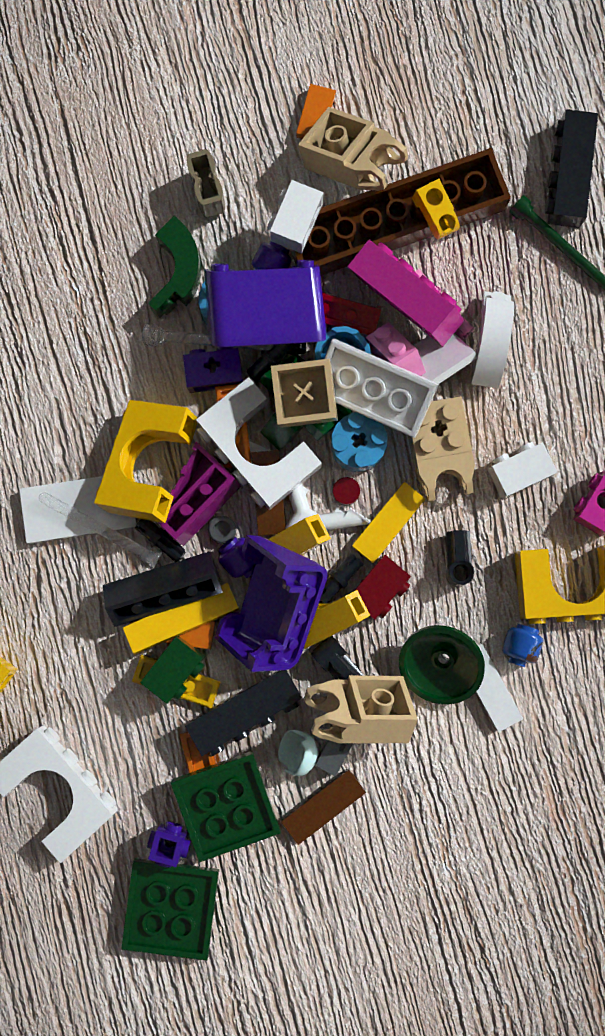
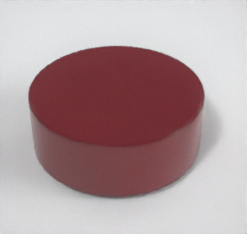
[332,477,360,506]

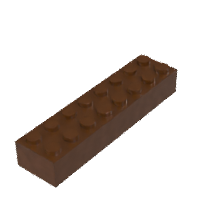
[290,148,511,276]

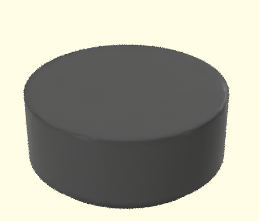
[208,516,237,544]

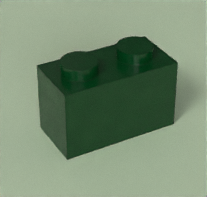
[140,636,205,704]

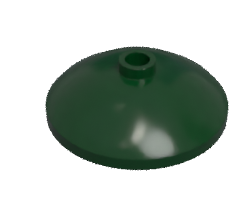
[399,625,485,705]

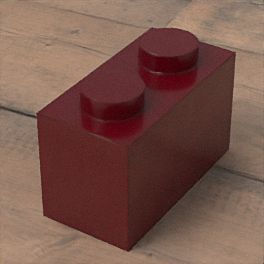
[353,555,411,620]

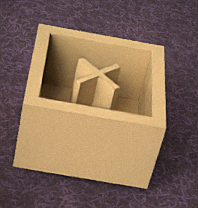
[271,359,338,428]

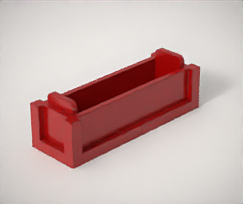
[322,293,382,335]

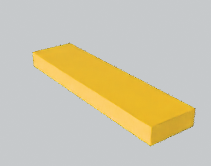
[123,583,239,655]

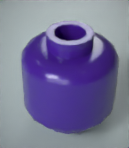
[251,241,292,270]
[218,536,256,578]

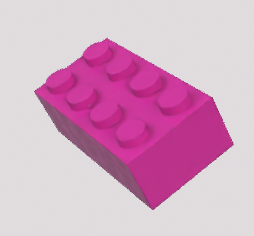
[347,240,465,347]

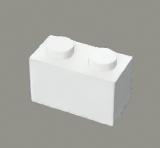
[267,180,323,253]
[488,442,558,499]

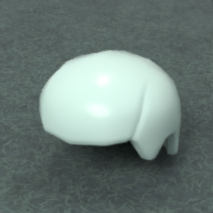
[278,730,318,776]

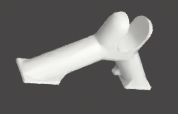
[285,484,371,530]

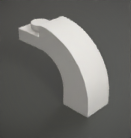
[471,291,514,388]

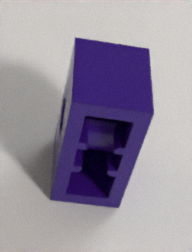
[183,346,243,393]

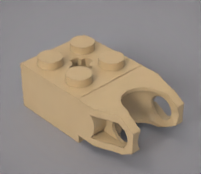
[298,107,408,191]
[408,396,475,502]
[304,675,418,744]

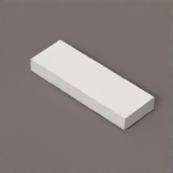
[476,643,523,732]

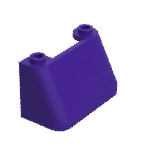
[204,260,326,347]
[214,535,328,672]

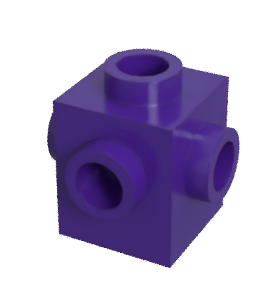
[147,822,191,867]

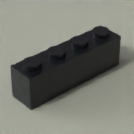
[545,109,598,228]
[103,551,223,627]
[185,670,302,757]

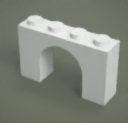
[196,377,322,510]
[0,726,118,863]

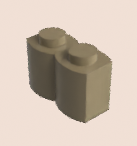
[187,149,225,218]

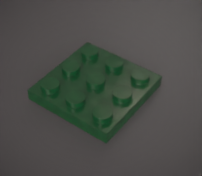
[171,751,281,863]
[121,858,219,961]

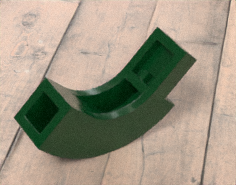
[148,215,202,318]

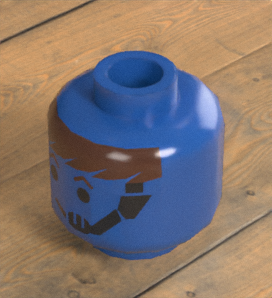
[502,623,544,667]

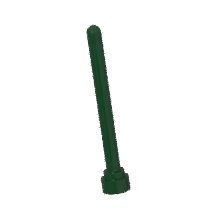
[509,195,605,290]

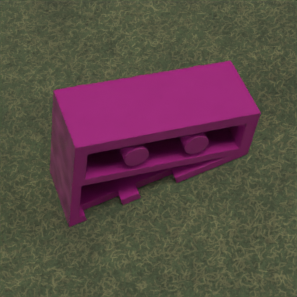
[158,442,241,546]

